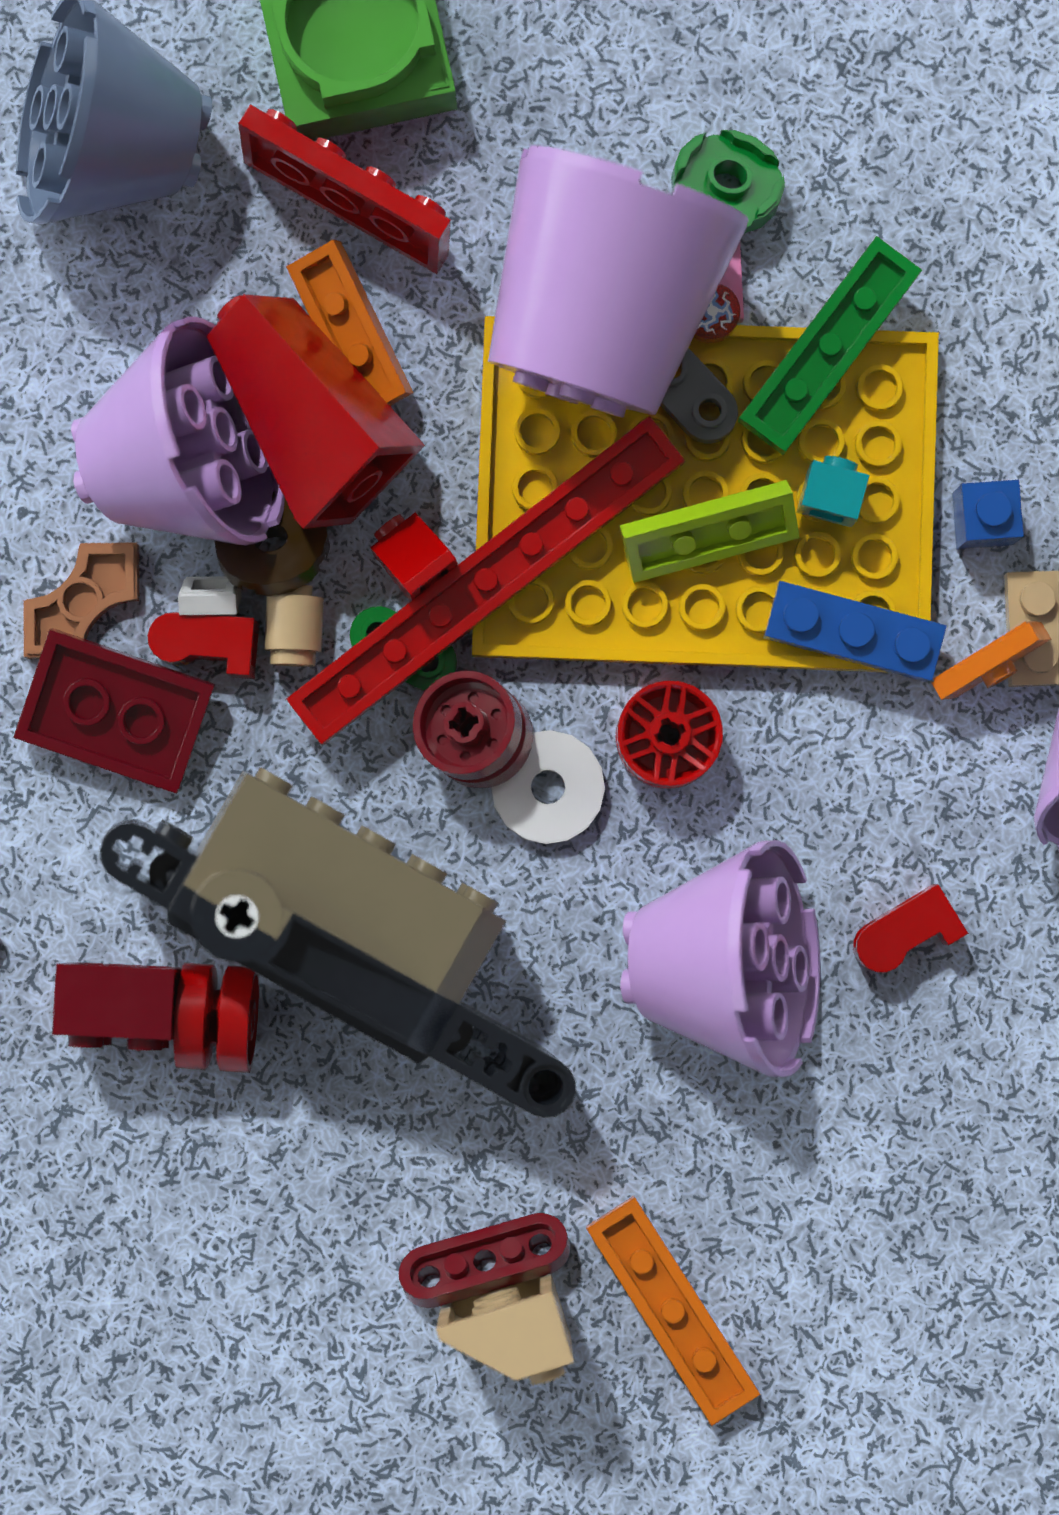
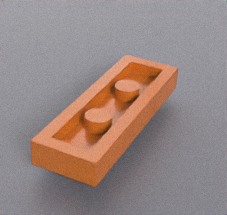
[286,240,414,406]

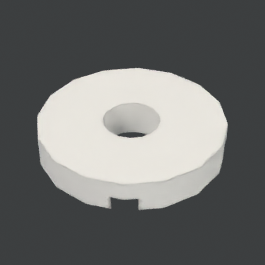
[491,730,605,844]

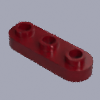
[399,1213,570,1308]

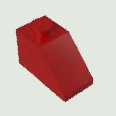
[370,512,458,602]

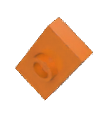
[931,621,1052,700]

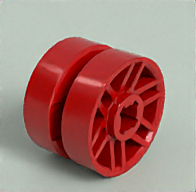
[615,680,723,789]
[173,963,260,1073]

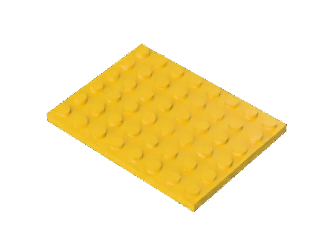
[472,316,939,673]

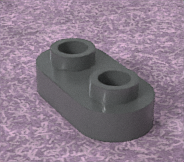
[660,348,738,444]

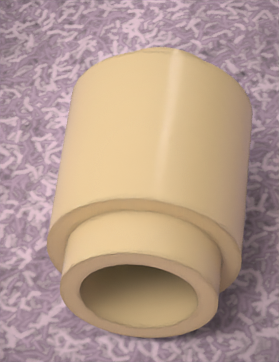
[265,585,324,667]

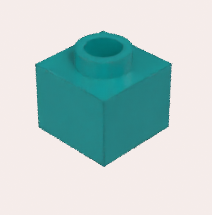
[796,456,870,527]

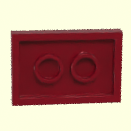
[13,628,216,794]

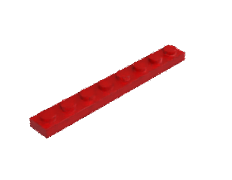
[286,415,685,746]

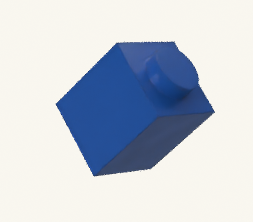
[952,480,1024,549]

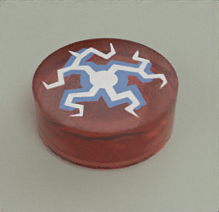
[694,284,740,343]

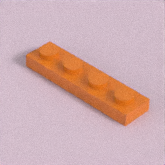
[586,1196,760,1426]

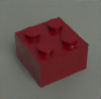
[52,962,182,1051]

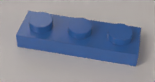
[763,581,947,683]

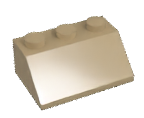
[436,1274,574,1385]

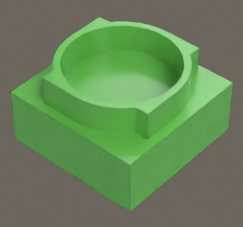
[260,0,457,141]

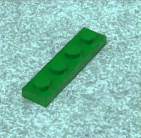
[738,236,922,455]

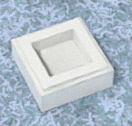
[178,576,241,615]

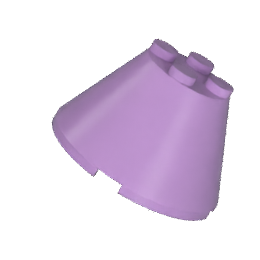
[71,317,284,545]
[620,840,820,1077]

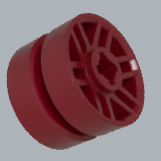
[413,671,533,788]

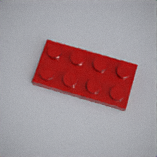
[238,104,451,274]

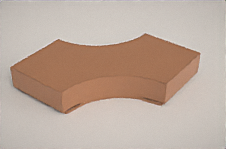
[23,542,139,659]

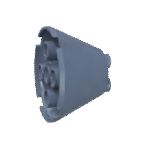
[16,0,212,225]

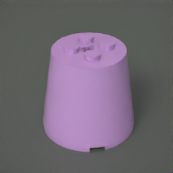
[488,145,749,418]

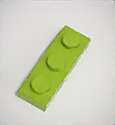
[620,480,800,583]

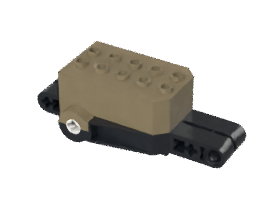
[100,767,576,1118]

